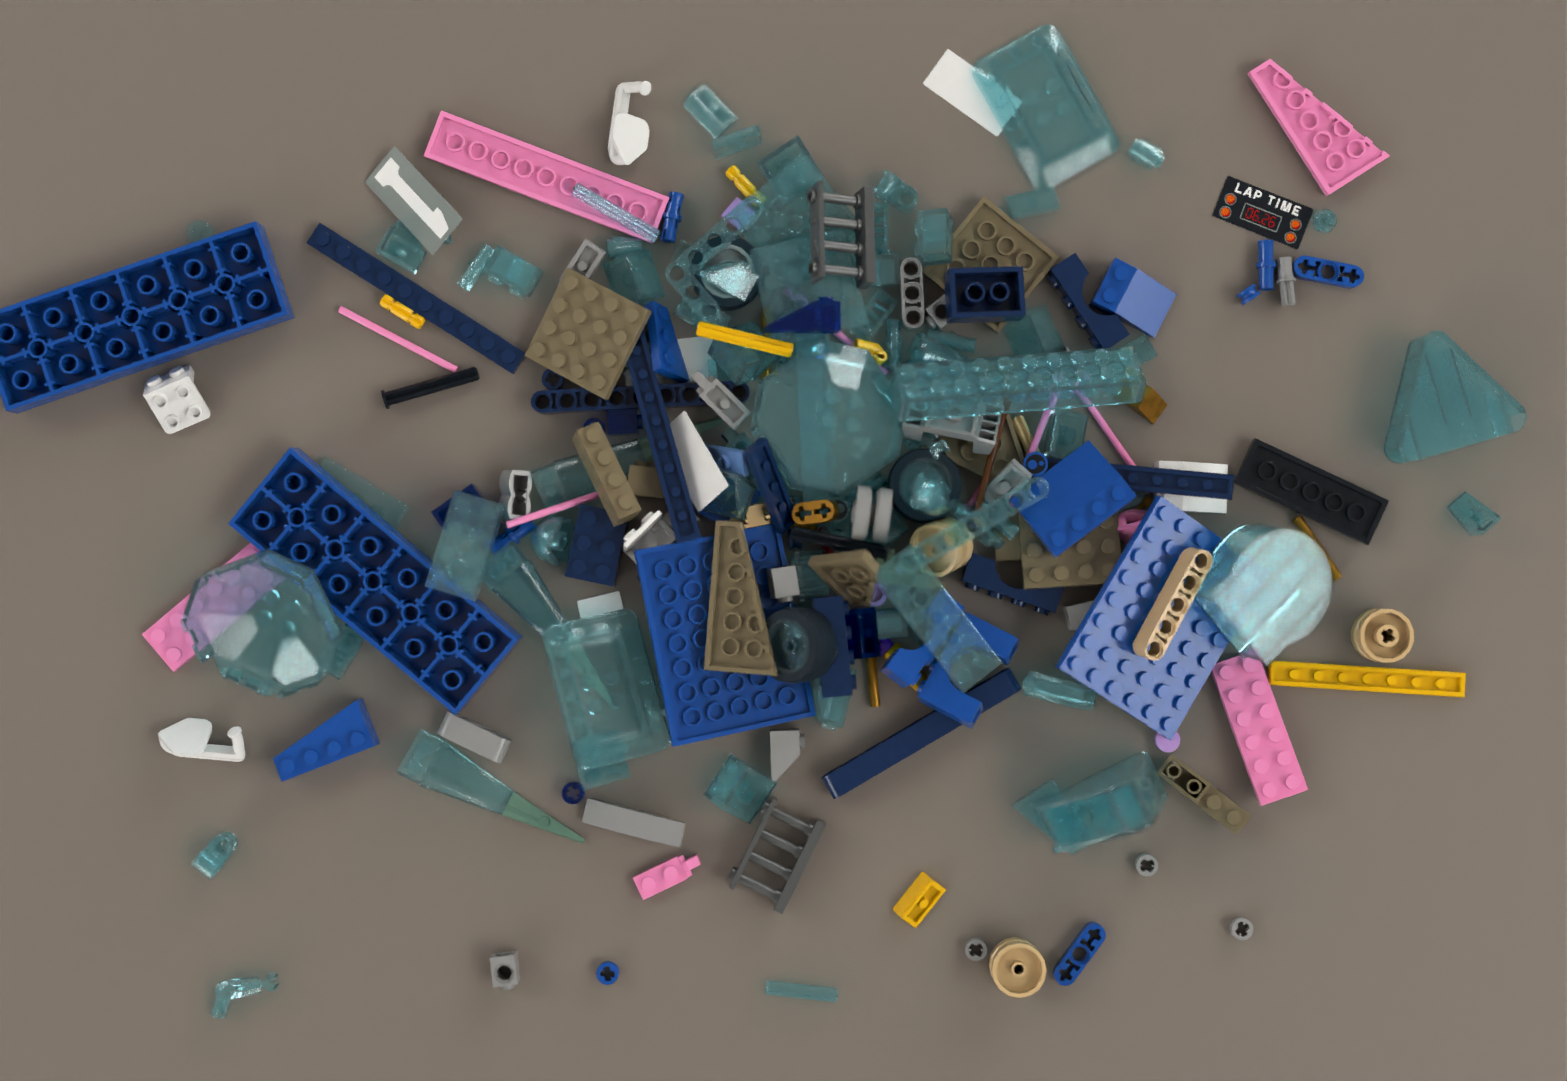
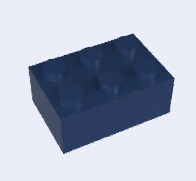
[944,266,1026,323]
[565,504,629,587]

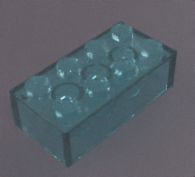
[425,490,505,602]

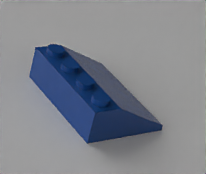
[1009,440,1137,559]

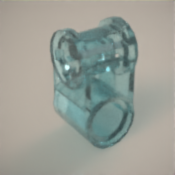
[874,170,918,213]
[191,832,238,880]

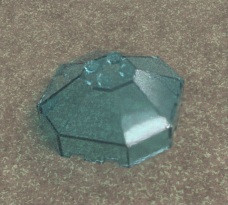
[750,339,907,498]
[180,549,344,698]

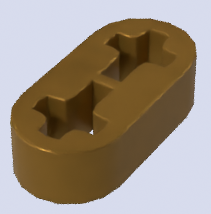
[792,500,839,525]

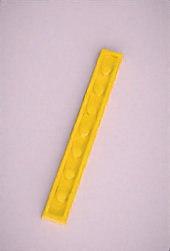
[1267,660,1466,697]

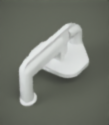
[608,81,651,165]
[158,718,246,762]

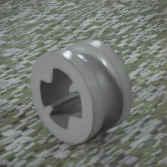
[1135,852,1158,877]
[1229,917,1254,940]
[965,937,987,961]

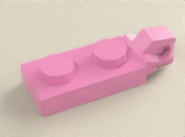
[633,854,701,900]

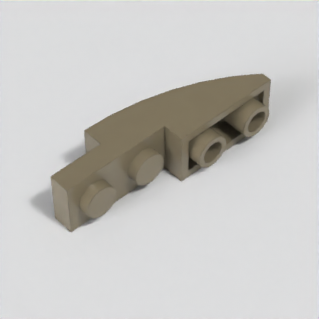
[1156,754,1252,836]

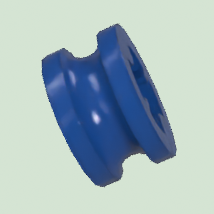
[1236,283,1261,306]
[596,961,619,985]

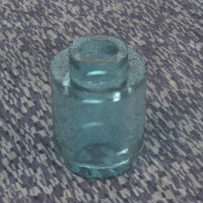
[1127,137,1166,171]

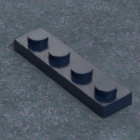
[744,437,795,534]

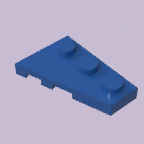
[645,301,690,383]

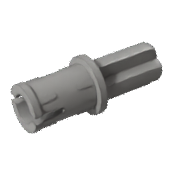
[1275,256,1296,307]

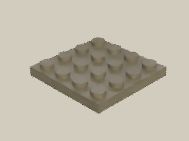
[923,196,1060,334]
[524,267,652,400]
[1017,511,1121,590]

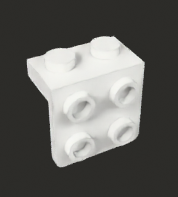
[143,364,211,434]
[623,510,676,564]

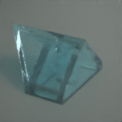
[376,220,426,274]

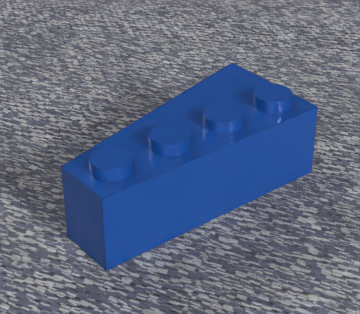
[273,698,380,782]

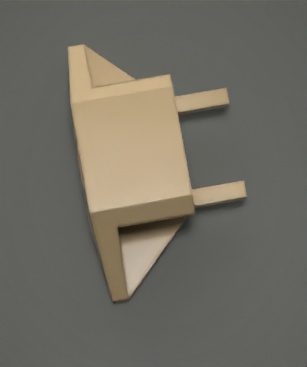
[729,502,772,529]

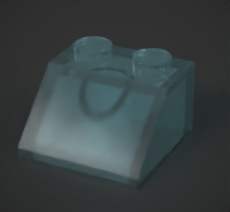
[704,754,777,824]

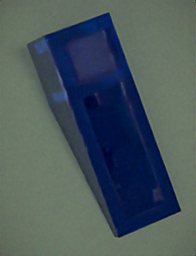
[763,296,841,334]

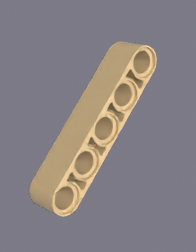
[1133,547,1213,661]

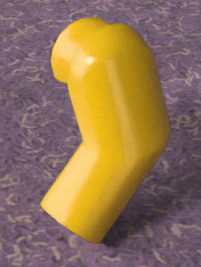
[853,338,887,365]

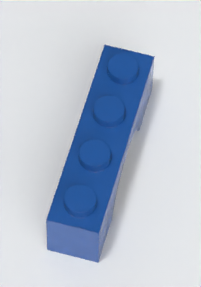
[880,590,965,688]

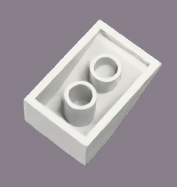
[1153,461,1228,513]

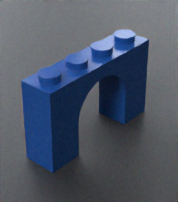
[917,612,1019,729]

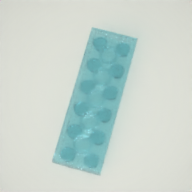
[876,544,1003,693]

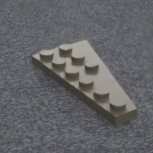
[704,520,778,676]

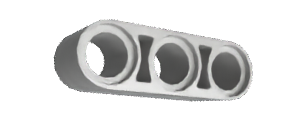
[899,257,925,331]
[437,711,512,763]

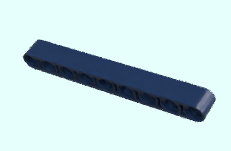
[531,381,750,415]
[821,667,1022,799]

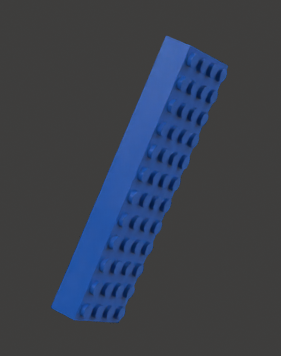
[0,221,295,414]
[228,447,523,715]

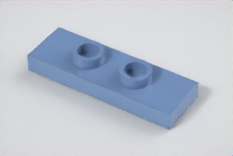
[704,443,750,477]

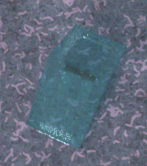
[1447,491,1501,536]

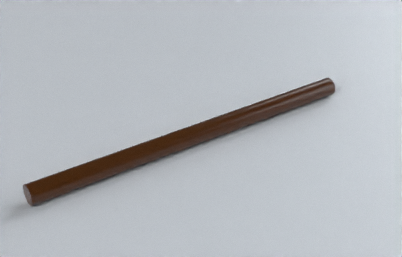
[973,387,1014,513]

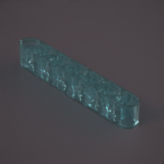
[894,477,1049,575]

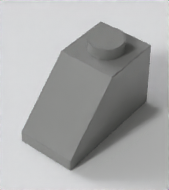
[770,728,805,781]

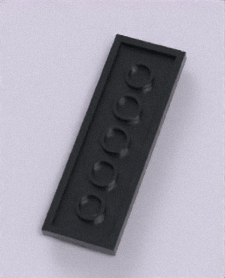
[1234,438,1389,545]

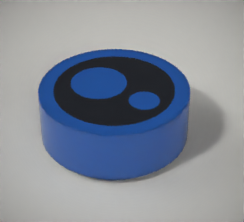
[1023,452,1048,477]

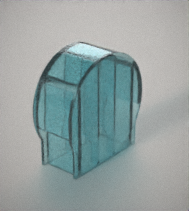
[1194,524,1332,666]

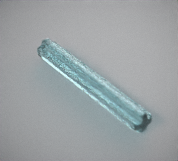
[572,183,660,243]

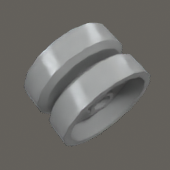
[850,485,893,544]

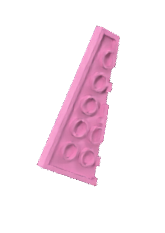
[1248,59,1390,196]

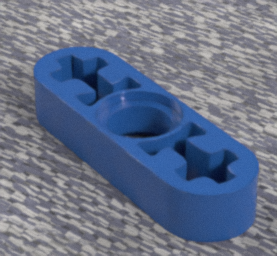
[1292,256,1364,289]
[1053,922,1106,986]

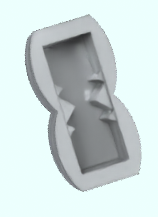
[498,470,532,520]

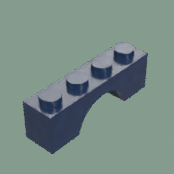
[1048,253,1130,353]
[960,553,1064,616]
[813,595,857,698]

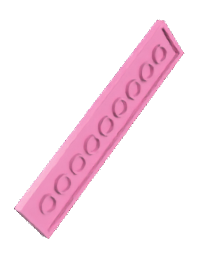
[424,111,669,244]

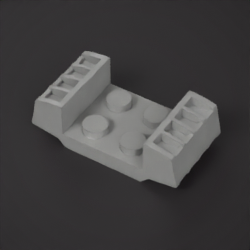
[902,385,1004,454]

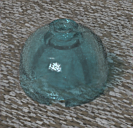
[909,465,956,516]
[530,516,575,566]

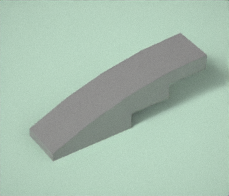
[582,798,686,847]

